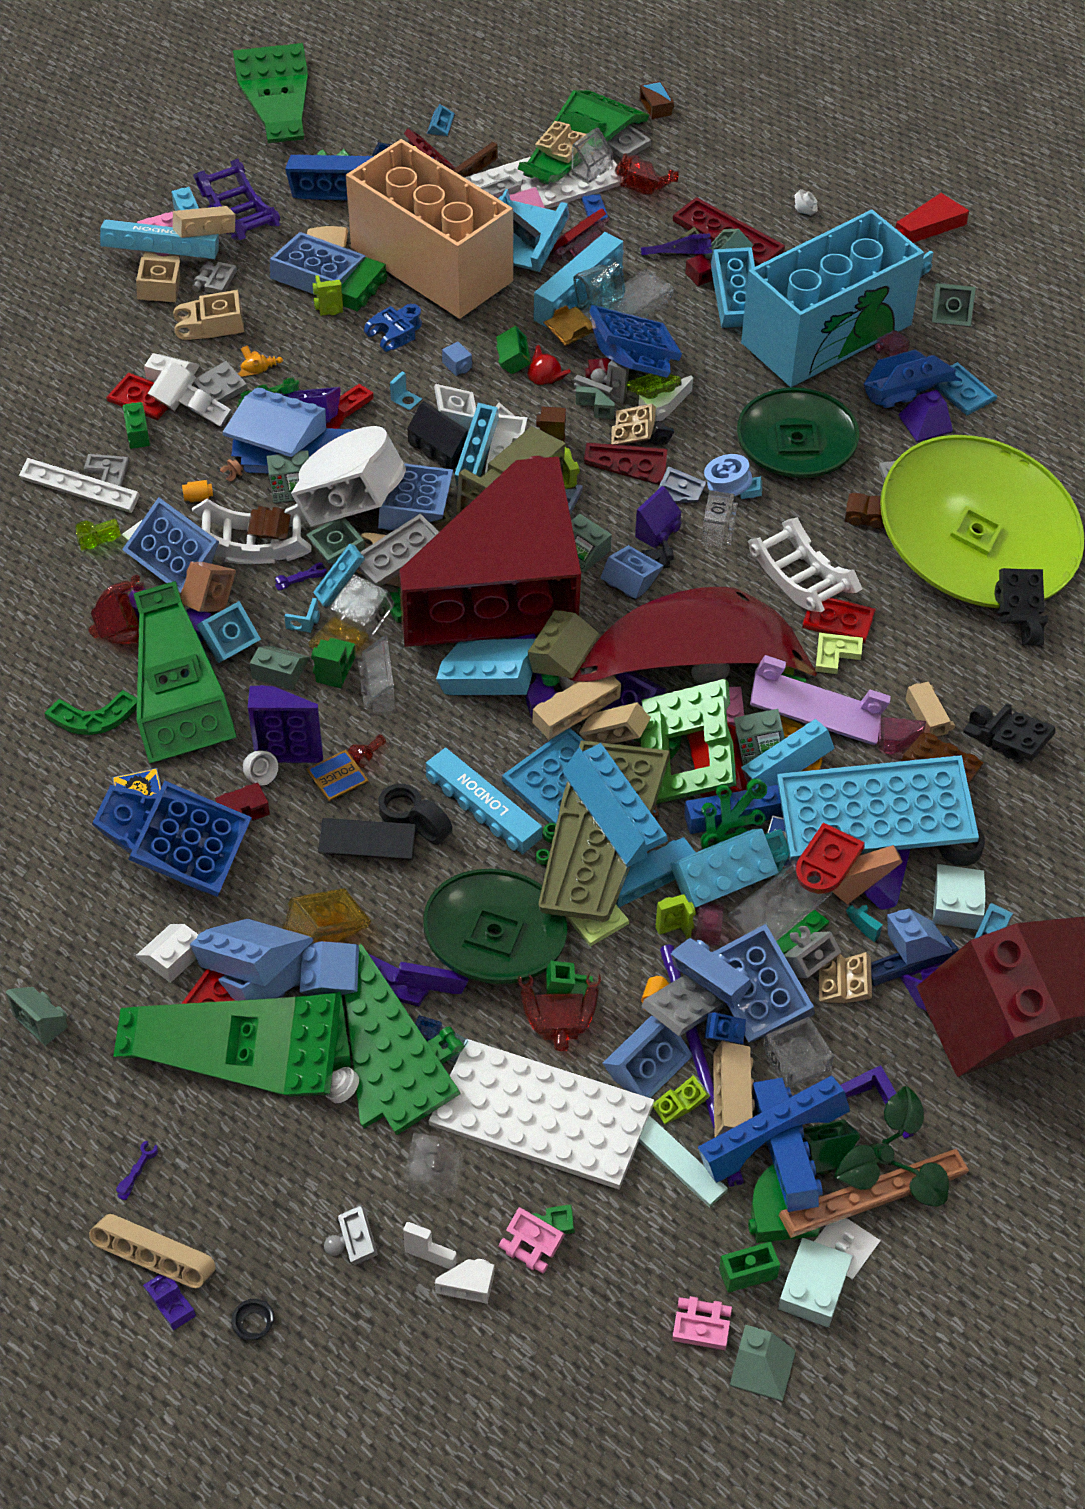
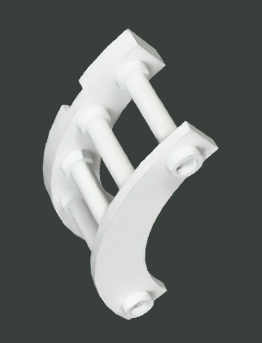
[192,498,311,564]
[748,517,862,612]

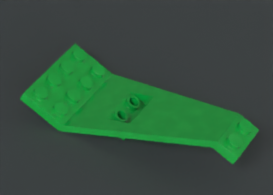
[233,43,308,143]
[517,90,650,184]
[133,581,238,764]
[113,993,341,1097]

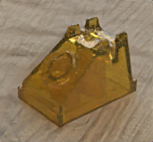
[282,888,371,944]

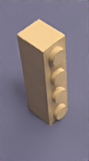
[533,671,621,740]
[713,1041,755,1137]

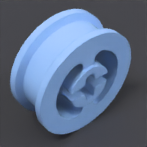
[704,454,753,498]

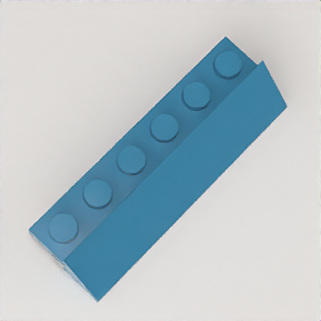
[562,743,668,867]

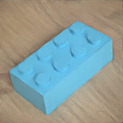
[711,247,755,328]
[670,829,779,907]

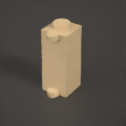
[906,681,955,737]

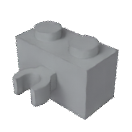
[784,926,841,978]

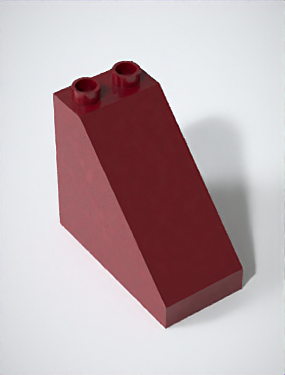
[399,456,581,647]
[916,916,1085,1077]

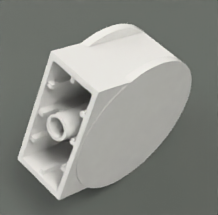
[291,426,406,527]

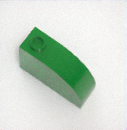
[748,1165,820,1243]

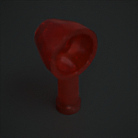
[348,734,386,768]

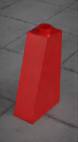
[895,193,969,243]

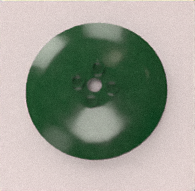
[737,388,859,478]
[423,869,567,984]

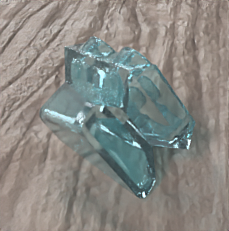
[573,261,626,309]

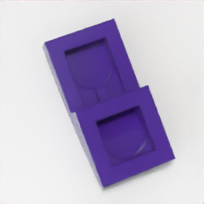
[143,1274,196,1331]

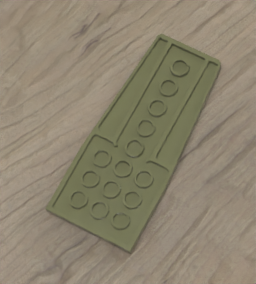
[538,740,670,922]

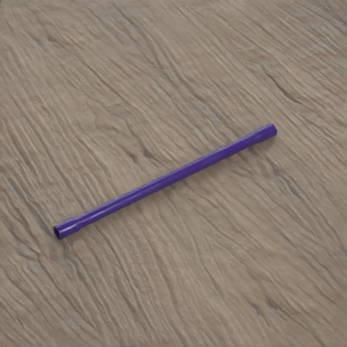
[660,945,744,1187]

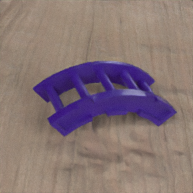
[193,159,280,240]

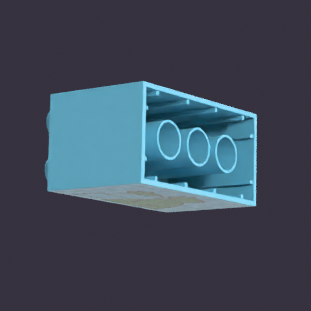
[741,210,924,387]

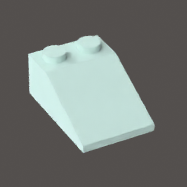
[932,864,985,930]
[778,1238,853,1327]

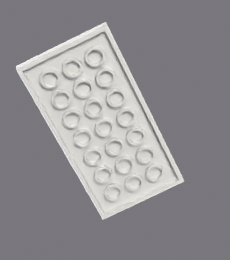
[464,146,628,209]
[429,1039,654,1190]

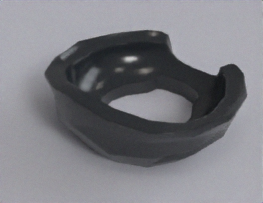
[231,1299,275,1341]

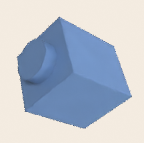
[442,342,472,376]

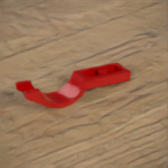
[326,384,374,429]

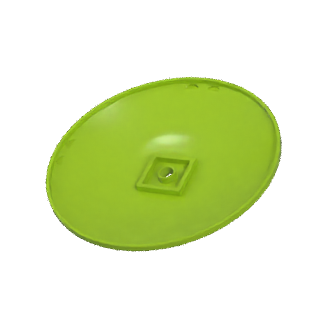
[880,435,1084,608]

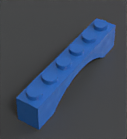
[698,1075,850,1183]

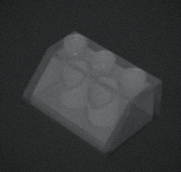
[358,636,396,716]

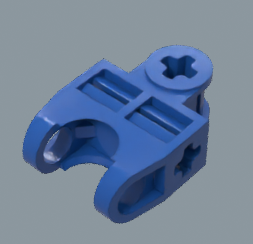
[364,304,422,352]

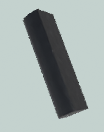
[318,818,417,860]

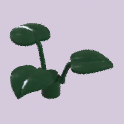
[834,1086,949,1207]

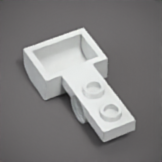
[148,360,232,427]
[485,414,527,474]

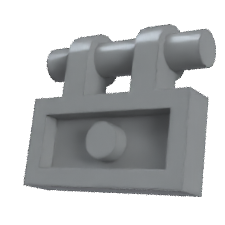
[192,261,237,294]

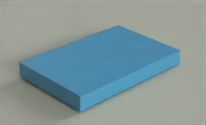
[933,362,997,416]

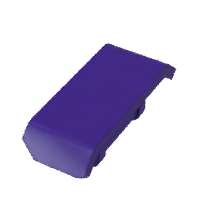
[864,849,910,910]

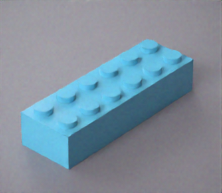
[534,232,624,328]

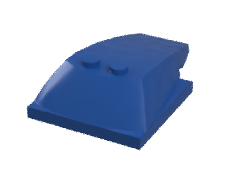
[589,305,682,378]
[92,781,252,897]

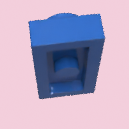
[582,194,608,224]

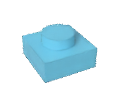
[740,476,762,499]

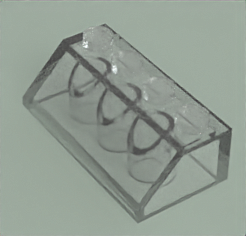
[728,860,833,941]

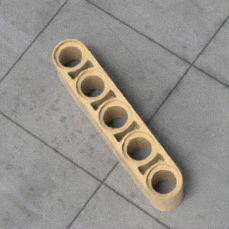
[89,1214,216,1288]

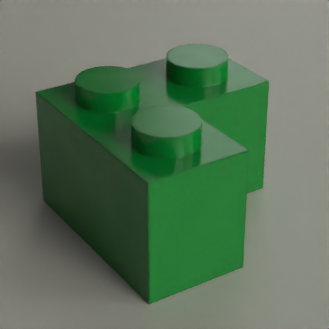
[311,638,356,689]

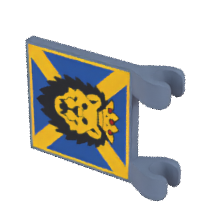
[112,768,161,796]

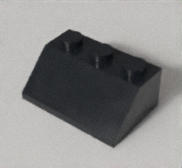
[407,401,468,470]

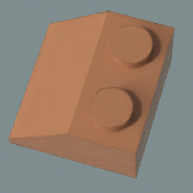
[181,562,236,612]

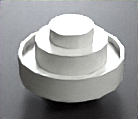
[795,190,818,216]
[326,1067,359,1103]

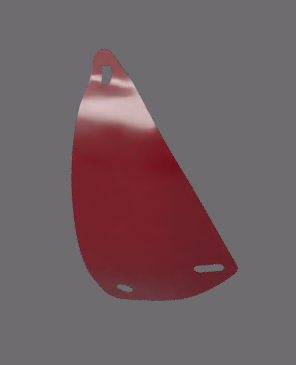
[567,587,817,682]

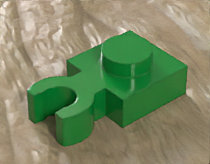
[532,1204,575,1234]

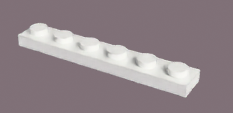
[19,458,140,513]

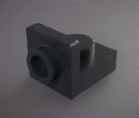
[648,421,674,445]
[641,540,674,569]

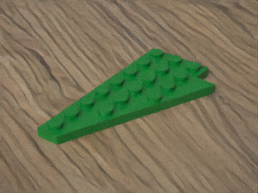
[345,944,461,1135]

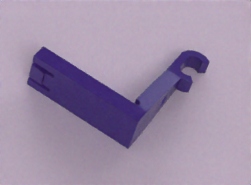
[641,233,712,255]
[394,962,468,994]
[840,1066,914,1139]

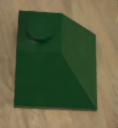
[802,1119,860,1174]

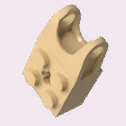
[136,251,180,302]
[173,290,244,340]

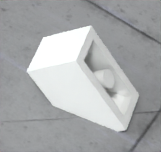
[435,1259,494,1303]

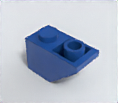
[704,1012,746,1044]

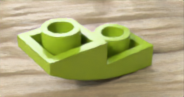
[653,1075,710,1125]

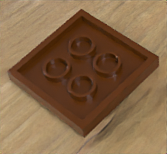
[901,732,984,786]

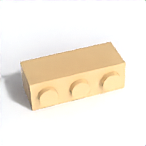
[173,206,235,238]
[579,702,651,744]

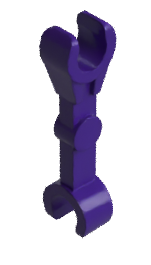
[275,562,327,590]
[116,1141,158,1200]

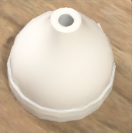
[243,750,278,786]

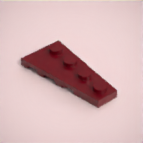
[404,128,456,170]
[584,442,668,485]

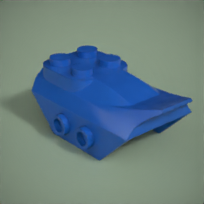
[863,349,962,408]

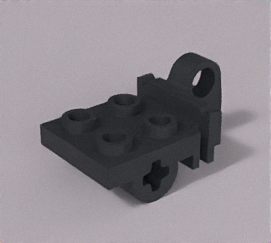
[994,568,1048,646]
[963,703,1055,764]

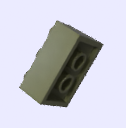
[528,610,599,678]

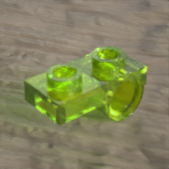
[75,518,121,551]

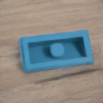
[427,104,455,136]

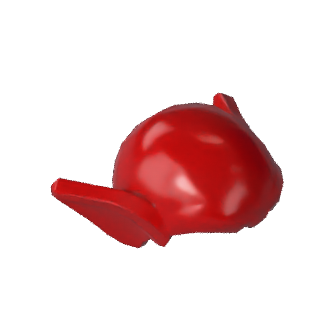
[527,345,571,385]

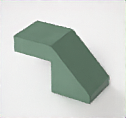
[575,386,615,419]

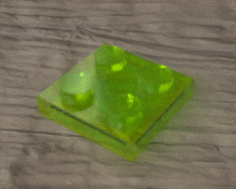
[627,373,682,399]

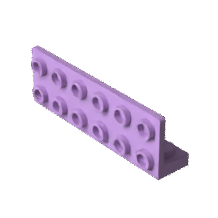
[750,655,891,745]

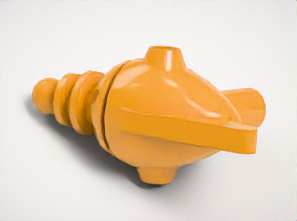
[237,346,283,377]

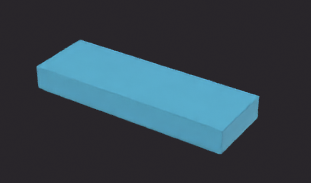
[313,544,365,607]

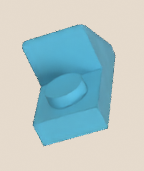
[974,903,1013,939]

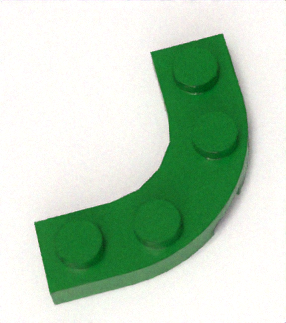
[44,690,137,735]

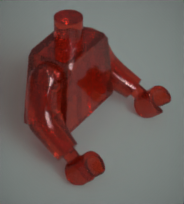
[614,153,679,195]
[88,575,144,644]
[517,972,601,1051]

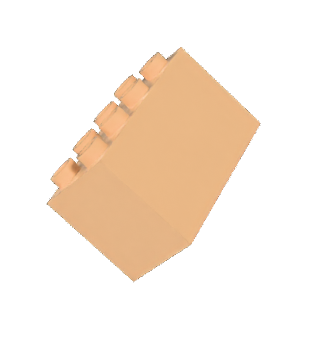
[346,139,513,319]

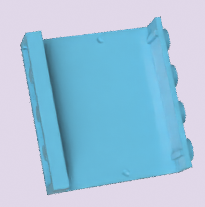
[499,189,570,272]

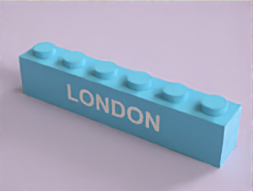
[100,220,219,259]
[426,747,542,854]

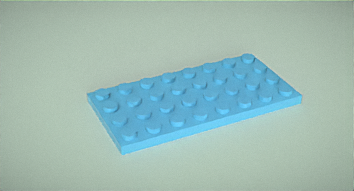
[777,755,979,861]

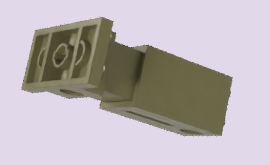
[456,426,566,516]

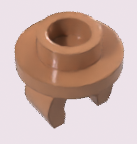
[220,459,243,481]

